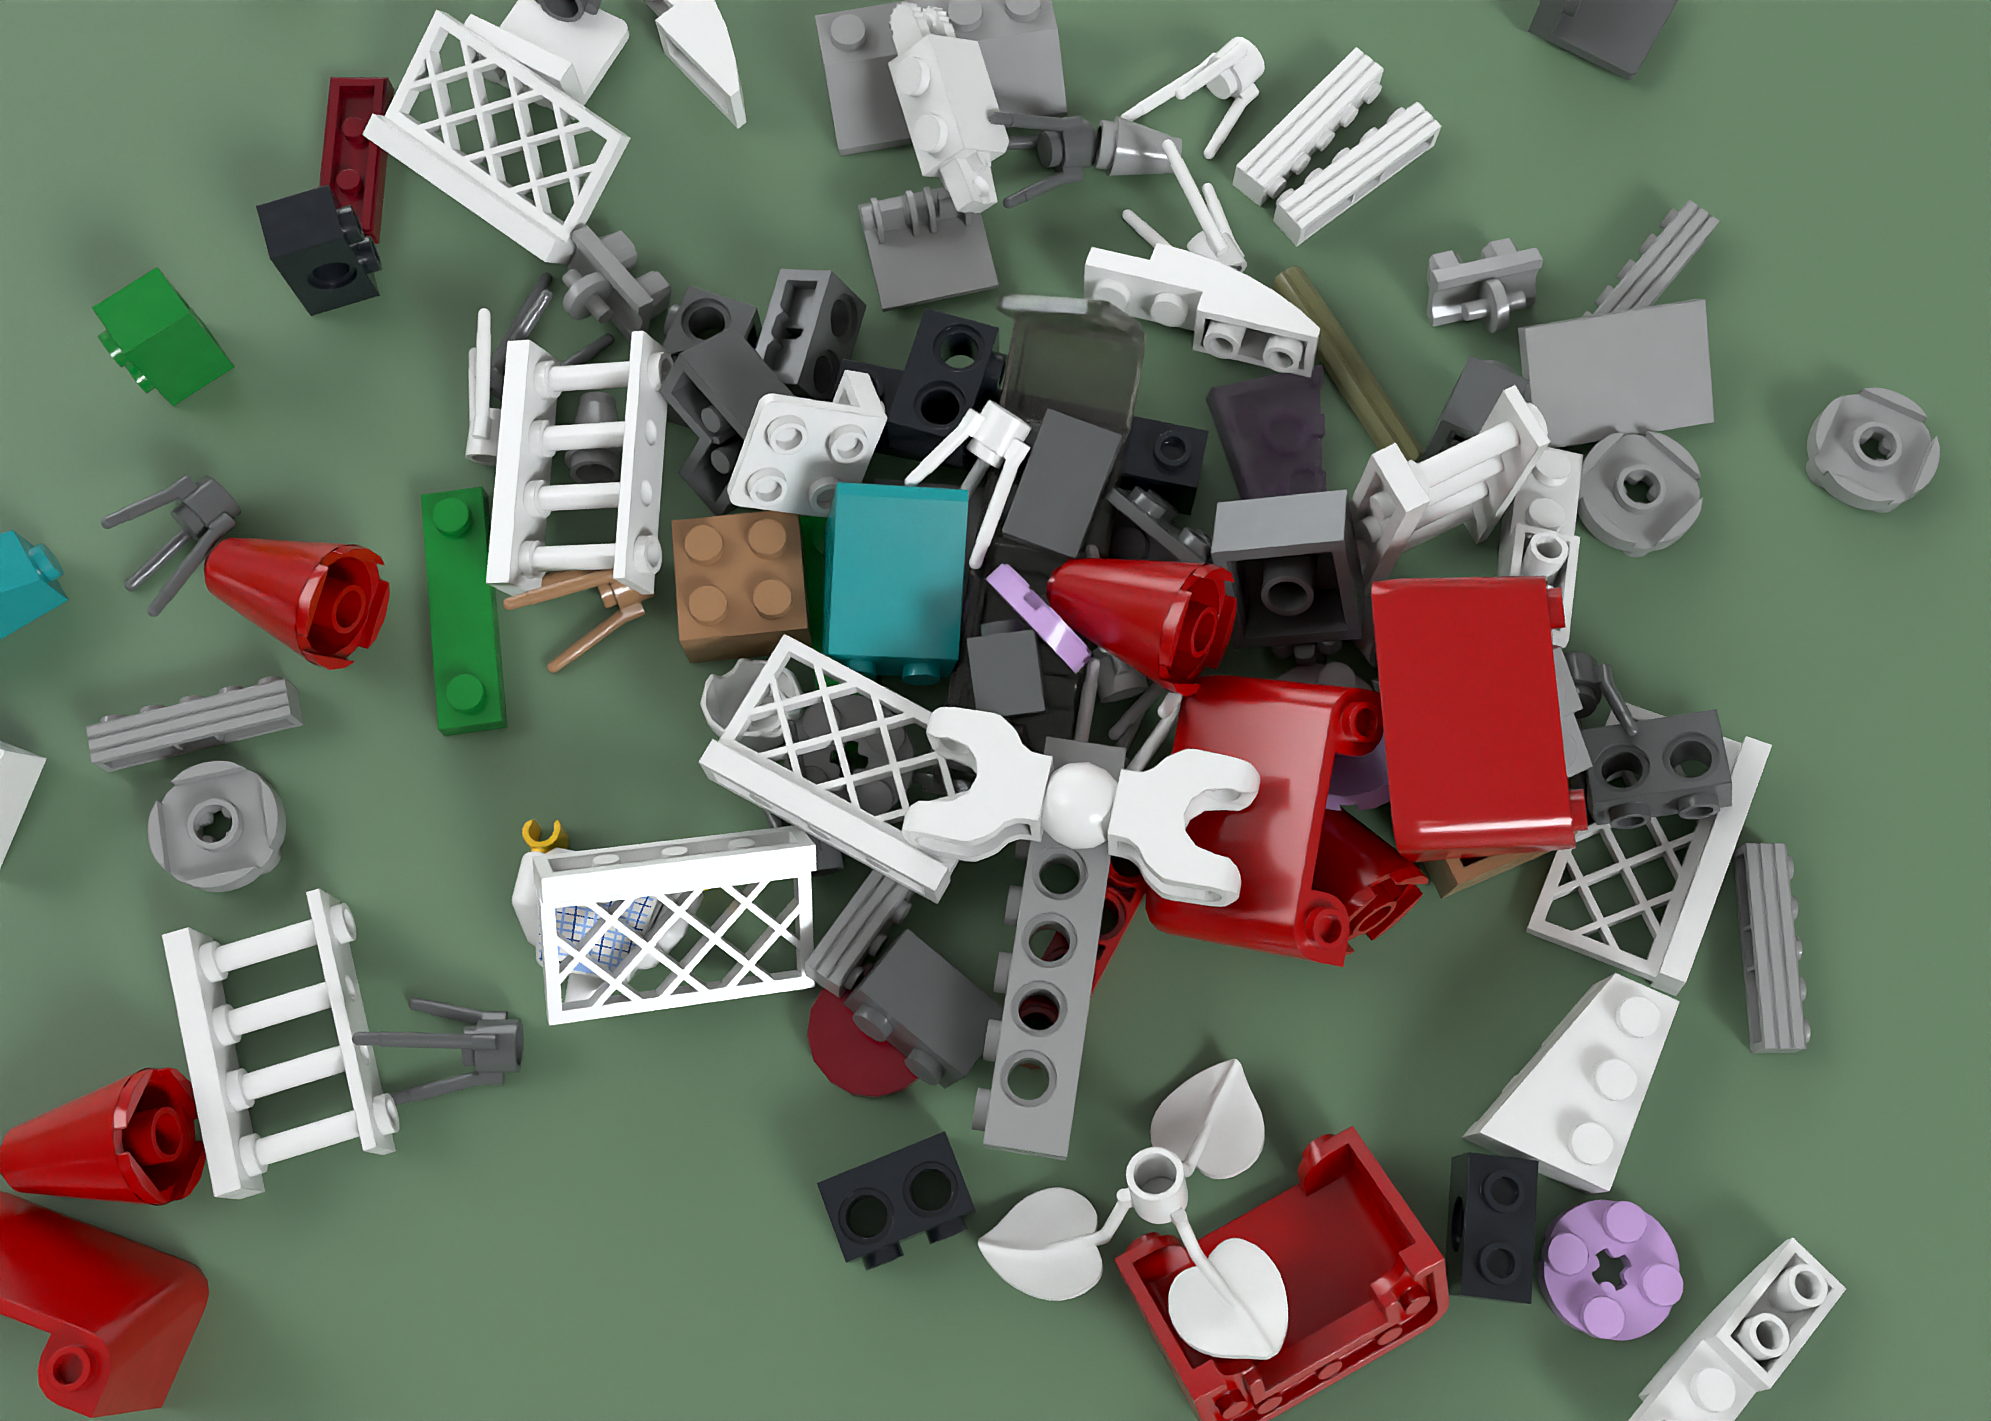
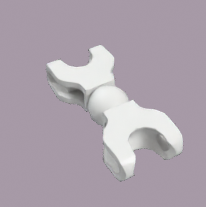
[901,707,1261,907]

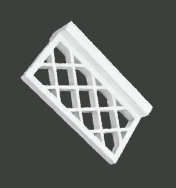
[362,10,631,265]
[699,634,969,904]
[1526,702,1772,996]
[532,826,816,1026]

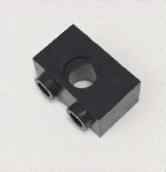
[256,184,382,316]
[1445,1152,1539,1304]

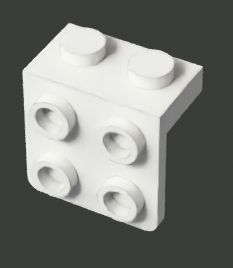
[464,0,629,120]
[727,370,888,518]

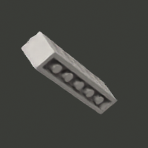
[972,736,1126,1161]

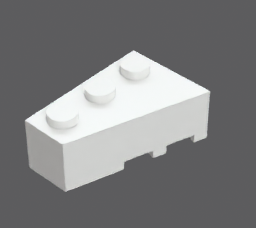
[1462,973,1680,1195]

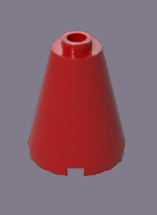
[204,538,390,670]
[1046,557,1237,697]
[1311,806,1428,956]
[0,1067,206,1206]

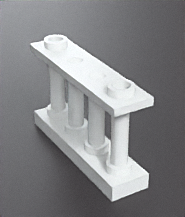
[486,331,674,596]
[1350,385,1551,597]
[162,888,399,1200]

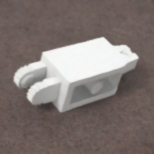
[888,2,1009,213]

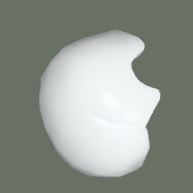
[700,658,806,753]

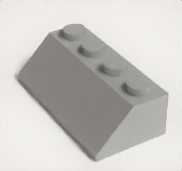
[815,0,1067,156]

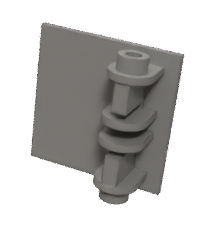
[858,186,999,312]

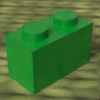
[92,267,235,406]

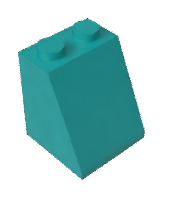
[822,482,968,685]

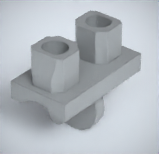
[562,225,672,343]
[1426,238,1543,333]

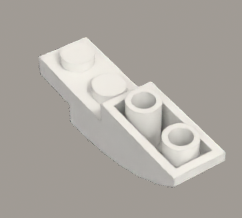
[1084,243,1320,377]
[1497,447,1583,648]
[1629,1238,1846,1421]

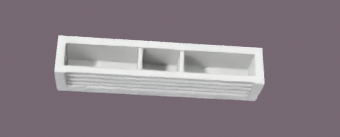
[1232,47,1384,207]
[1273,102,1441,247]

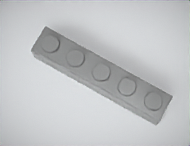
[1582,200,1720,317]
[86,676,304,773]
[804,830,915,998]
[1732,843,1811,1053]

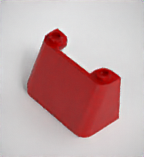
[1371,576,1588,863]
[1145,675,1384,967]
[1114,1126,1450,1421]
[0,1192,209,1418]

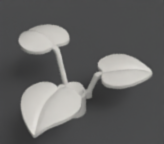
[978,1059,1288,1360]

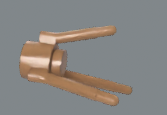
[503,569,655,673]

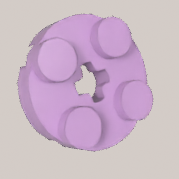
[1537,1199,1683,1341]

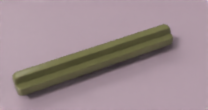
[1272,266,1424,463]

